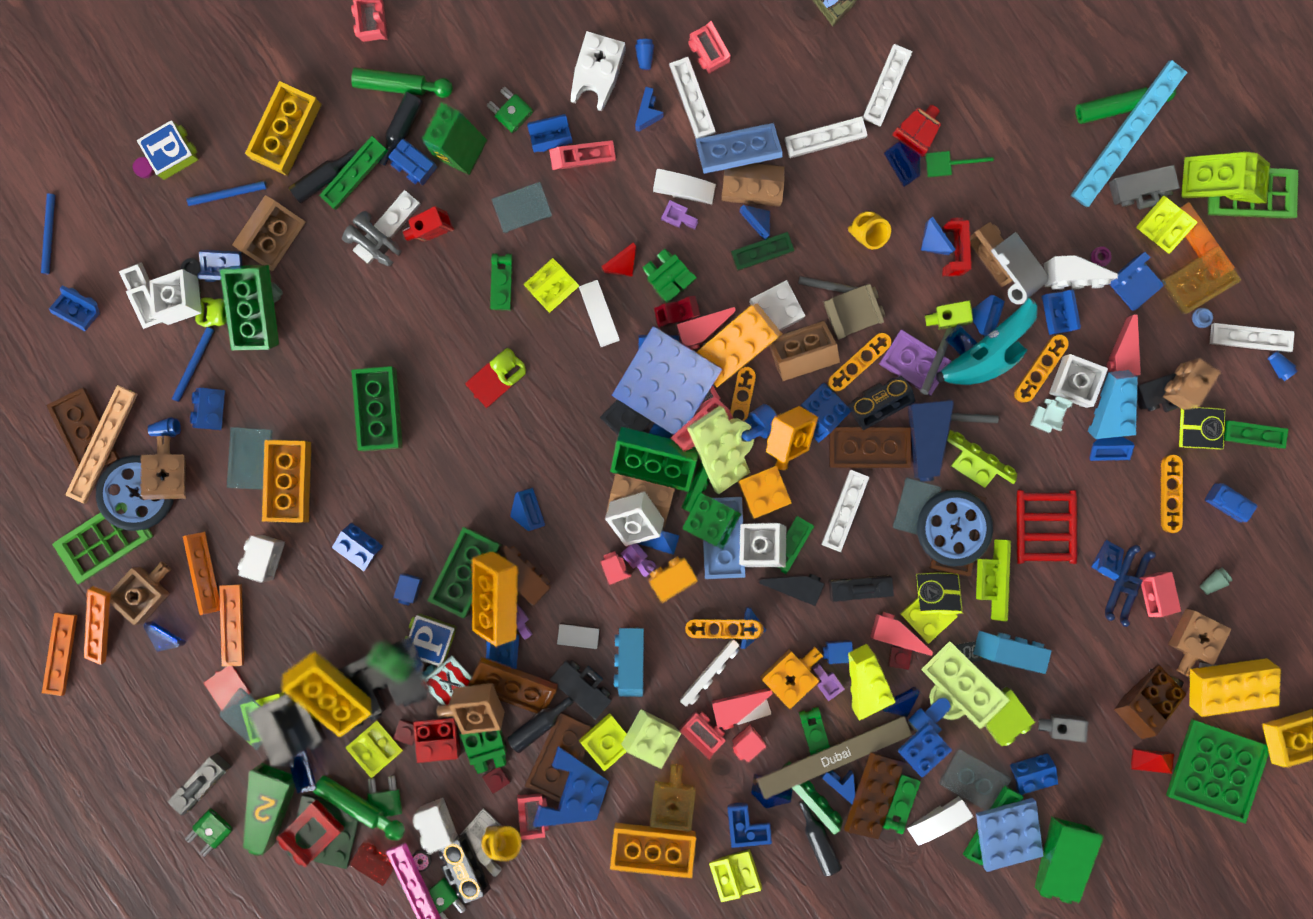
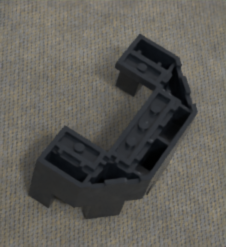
[249,637,431,767]

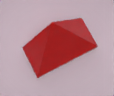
[601,242,636,277]
[1131,749,1174,774]

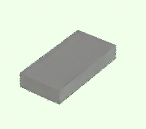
[557,624,600,649]

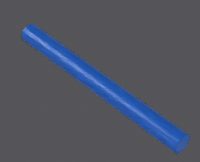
[186,181,267,206]
[41,194,55,274]
[172,327,214,402]

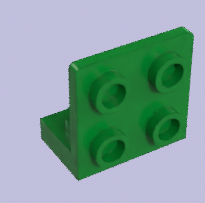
[683,493,741,550]

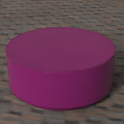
[133,157,155,178]

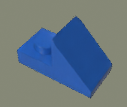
[635,87,664,131]
[1092,540,1124,580]
[820,770,855,804]

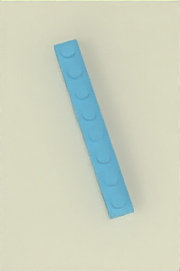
[1071,60,1187,207]

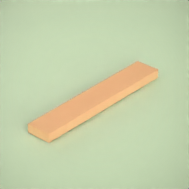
[65,385,138,503]

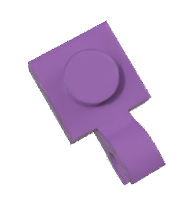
[661,200,698,229]
[620,543,656,577]
[516,603,533,640]
[812,663,845,701]

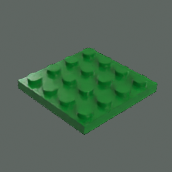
[1166,719,1269,824]

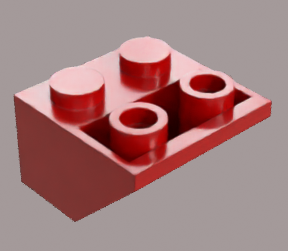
[413,718,461,763]

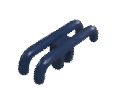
[1105,545,1156,627]

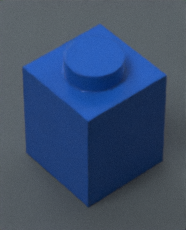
[393,573,423,605]
[822,640,853,664]

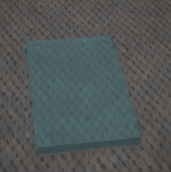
[491,182,552,233]
[893,478,941,535]
[219,688,262,750]

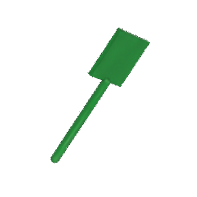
[925,151,994,177]

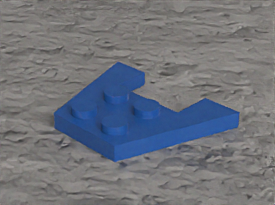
[533,746,609,827]

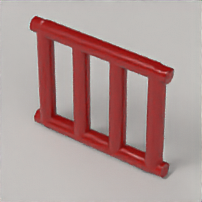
[1017,490,1077,564]

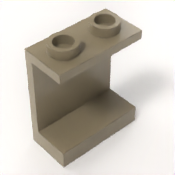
[823,284,885,340]

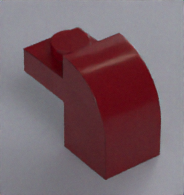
[654,296,700,328]

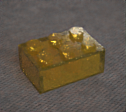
[1160,246,1241,314]

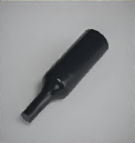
[378,92,423,166]
[288,149,356,204]
[508,696,574,753]
[799,800,842,876]

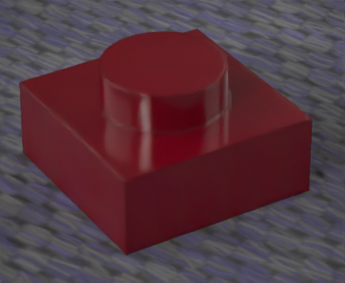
[888,646,912,670]
[393,719,415,746]
[482,767,511,794]

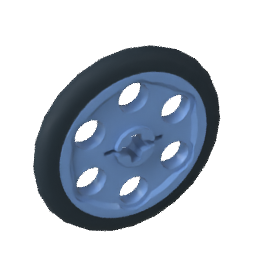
[96,455,174,531]
[917,490,993,566]

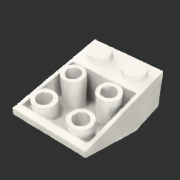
[1044,256,1118,290]

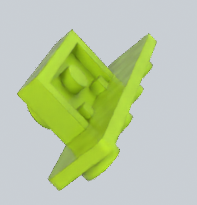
[947,430,1017,488]
[976,539,1011,621]

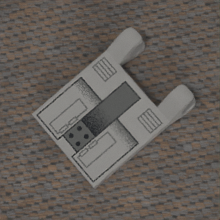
[460,808,523,876]

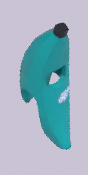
[935,298,1037,385]

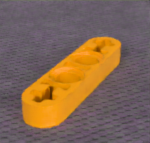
[828,333,891,392]
[1014,335,1069,402]
[730,367,756,421]
[1161,455,1183,533]
[685,619,764,639]

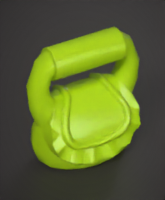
[195,297,227,327]
[490,348,526,386]

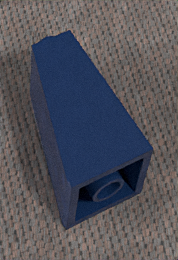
[908,401,953,482]

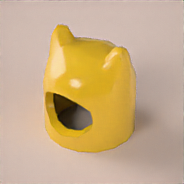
[848,211,891,250]
[481,826,521,861]

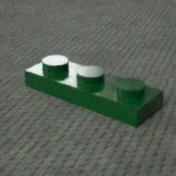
[731,232,794,271]

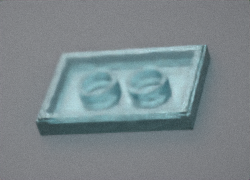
[227,428,272,490]
[938,748,1011,810]

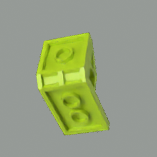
[1181,152,1270,204]

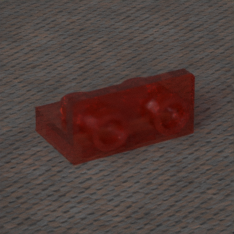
[349,842,394,886]

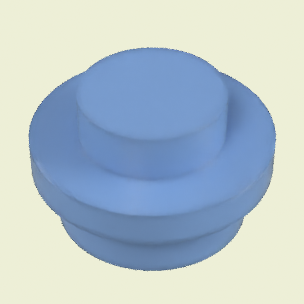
[1192,308,1213,328]

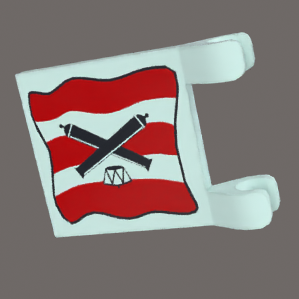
[425,656,472,718]

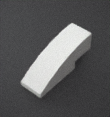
[653,169,716,204]
[119,262,161,329]
[579,280,620,347]
[907,796,973,846]

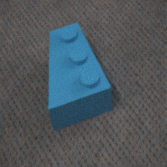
[1088,370,1137,439]
[614,628,644,697]
[973,631,1052,674]

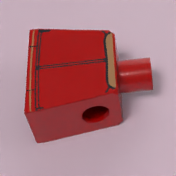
[893,105,941,157]
[402,206,454,242]

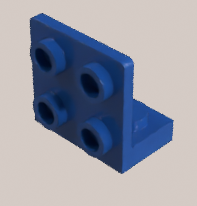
[1109,252,1164,311]
[800,383,851,443]
[898,723,952,778]

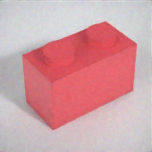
[1140,572,1181,617]
[732,725,766,762]

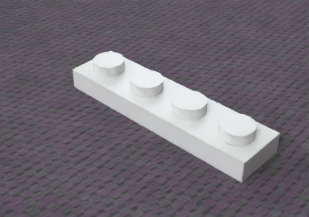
[863,44,912,126]
[669,57,715,139]
[785,117,868,158]
[353,190,421,264]
[1210,323,1294,352]
[821,470,869,552]
[680,639,739,707]

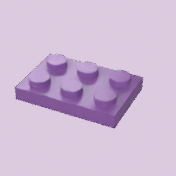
[879,330,952,396]

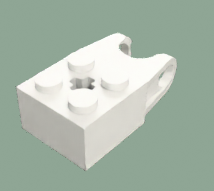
[571,31,626,111]

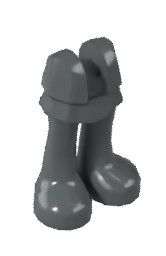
[342,211,402,266]

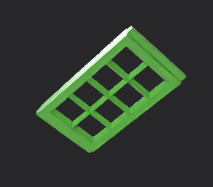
[1208,168,1298,218]
[52,503,154,585]

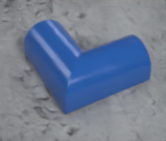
[727,803,772,848]

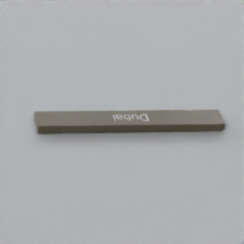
[757,716,912,799]

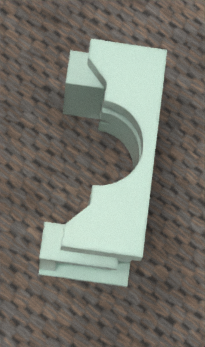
[1030,396,1073,433]

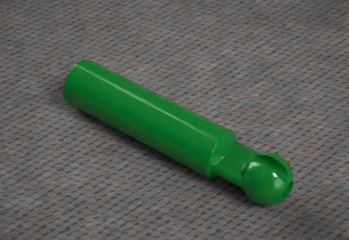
[352,67,453,98]
[1075,87,1177,124]
[313,775,405,841]

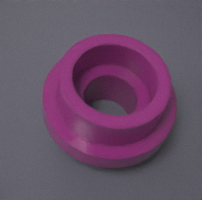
[1091,247,1112,267]

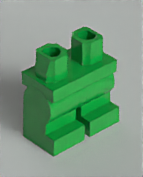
[643,249,697,303]
[367,640,418,682]
[460,730,507,774]

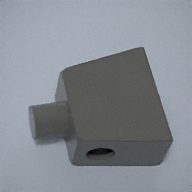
[1038,714,1088,742]

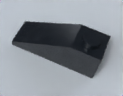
[758,574,824,606]

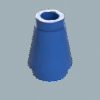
[635,39,655,70]
[1267,351,1298,381]
[148,417,181,437]

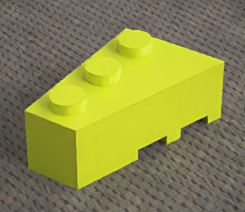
[849,644,896,721]

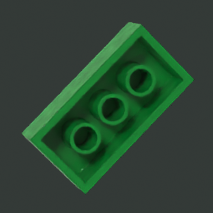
[220,265,279,350]
[351,366,403,451]
[610,427,698,492]
[427,527,502,618]

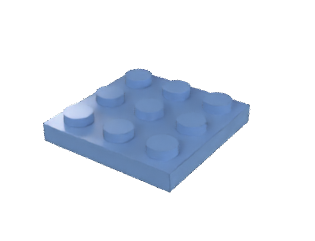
[976,798,1043,872]

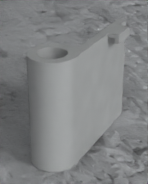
[991,232,1048,304]

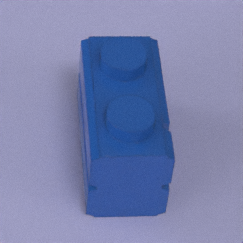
[389,139,437,186]
[1204,483,1258,522]

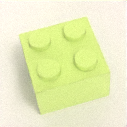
[621,709,681,769]

